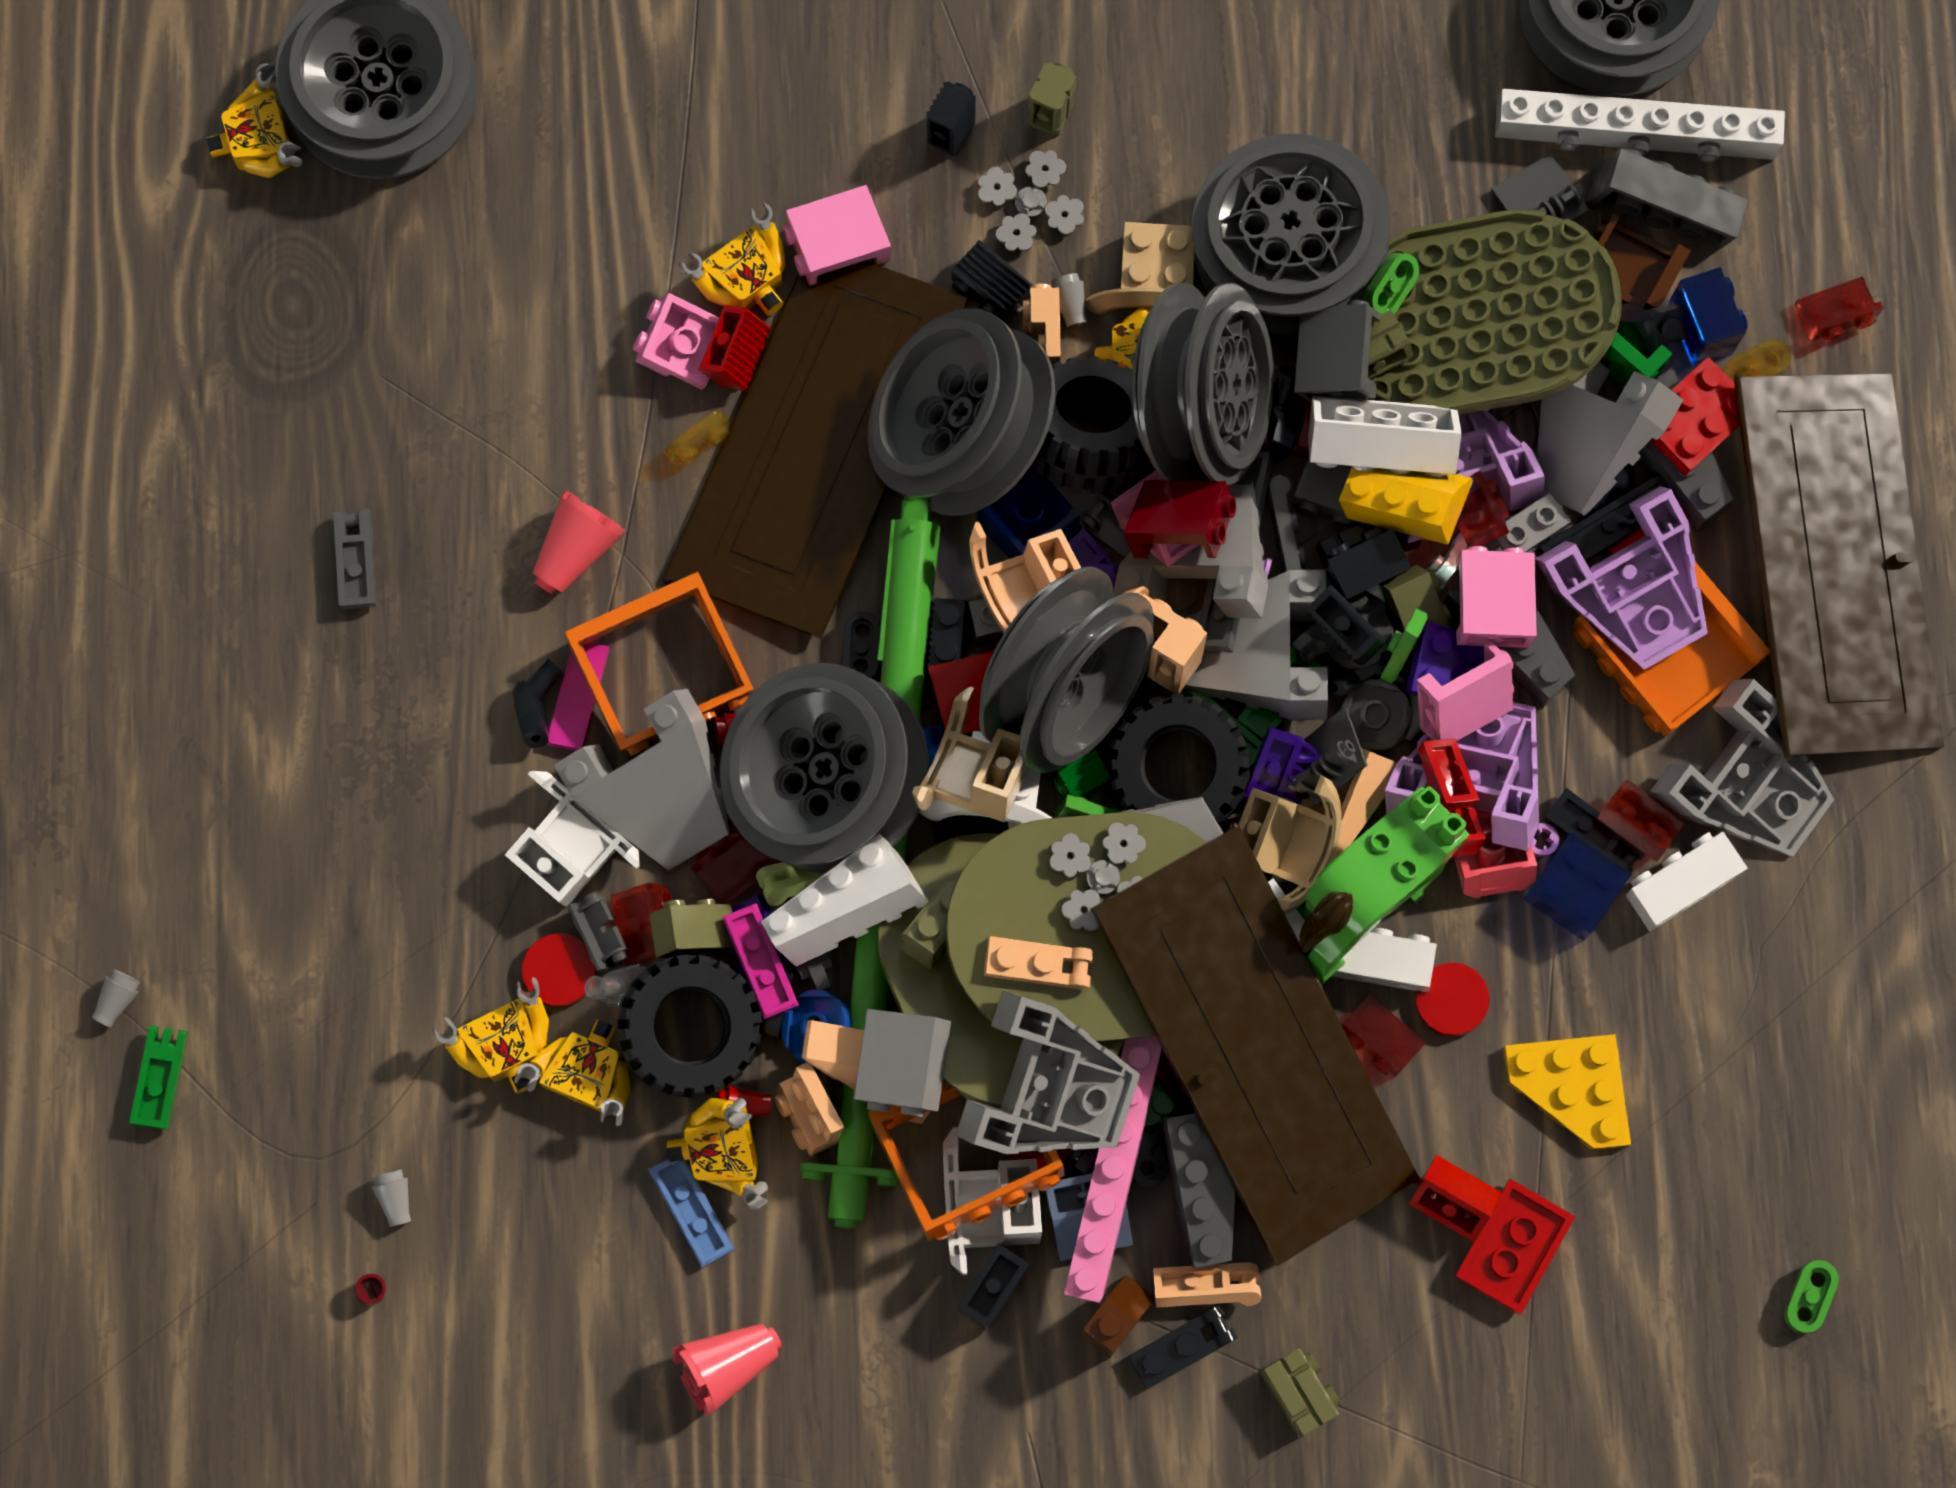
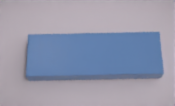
[648,1159,735,1269]

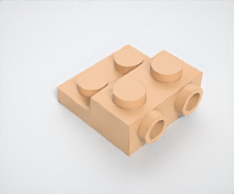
[1022,284,1061,365]
[774,1062,844,1157]

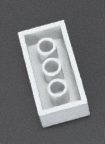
[1308,395,1462,477]

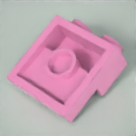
[633,293,719,390]

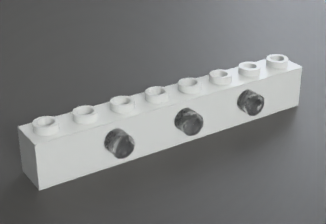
[1495,89,1785,162]

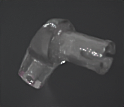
[584,964,648,1007]

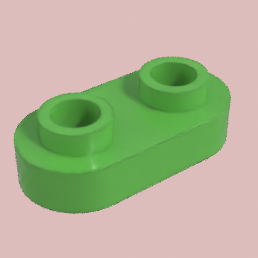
[1363,253,1419,314]
[1784,1260,1839,1334]

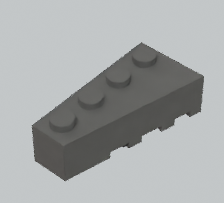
[1584,148,1748,247]
[1638,368,1734,531]
[1443,547,1575,708]
[1160,1110,1235,1268]

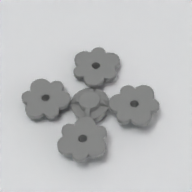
[978,150,1084,252]
[1049,822,1146,931]

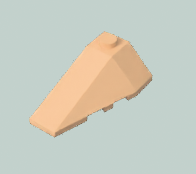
[1301,748,1397,861]
[802,1020,931,1124]

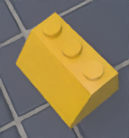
[1339,467,1473,545]

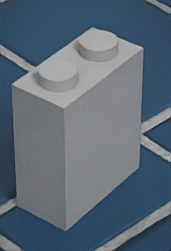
[854,1009,951,1117]

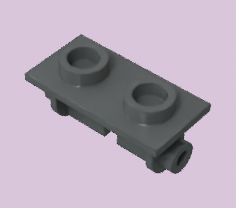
[567,892,628,971]

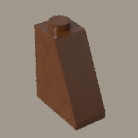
[1081,1275,1155,1358]

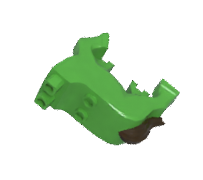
[1297,786,1470,985]

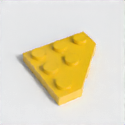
[1503,1034,1631,1150]

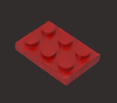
[1650,357,1740,476]
[1454,1179,1576,1315]

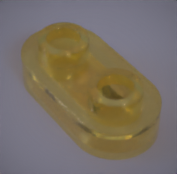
[1723,339,1791,382]
[664,410,730,466]

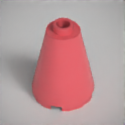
[532,490,626,595]
[672,1323,782,1416]

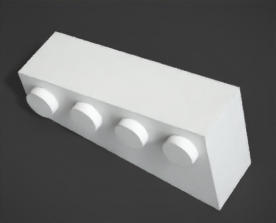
[761,833,928,966]

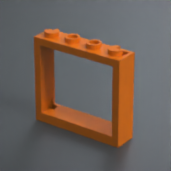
[565,572,754,756]
[868,1081,1065,1241]

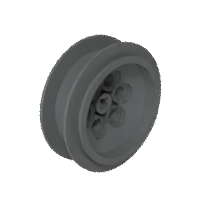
[275,0,478,179]
[1519,0,1720,96]
[1192,134,1390,337]
[1132,283,1274,485]
[868,308,1055,516]
[979,566,1154,773]
[720,663,929,873]

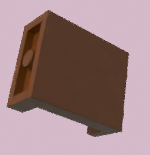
[1593,212,1691,310]

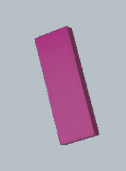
[547,643,610,751]
[722,903,799,1021]

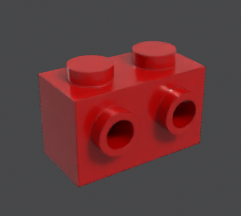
[1409,1155,1501,1242]

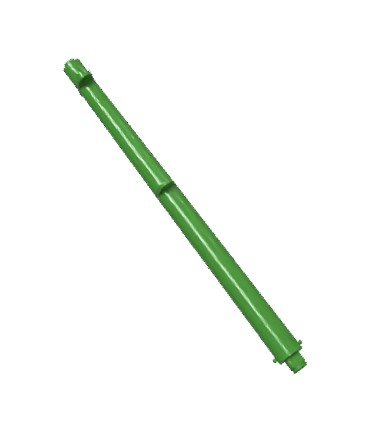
[799,495,941,1229]

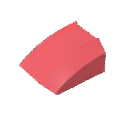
[1454,809,1537,899]

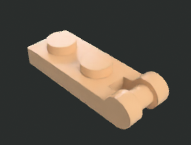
[983,936,1093,990]
[1153,1262,1261,1308]

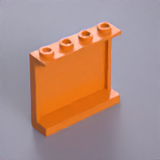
[1572,562,1770,738]

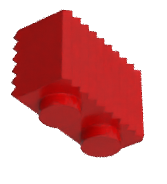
[698,305,771,391]

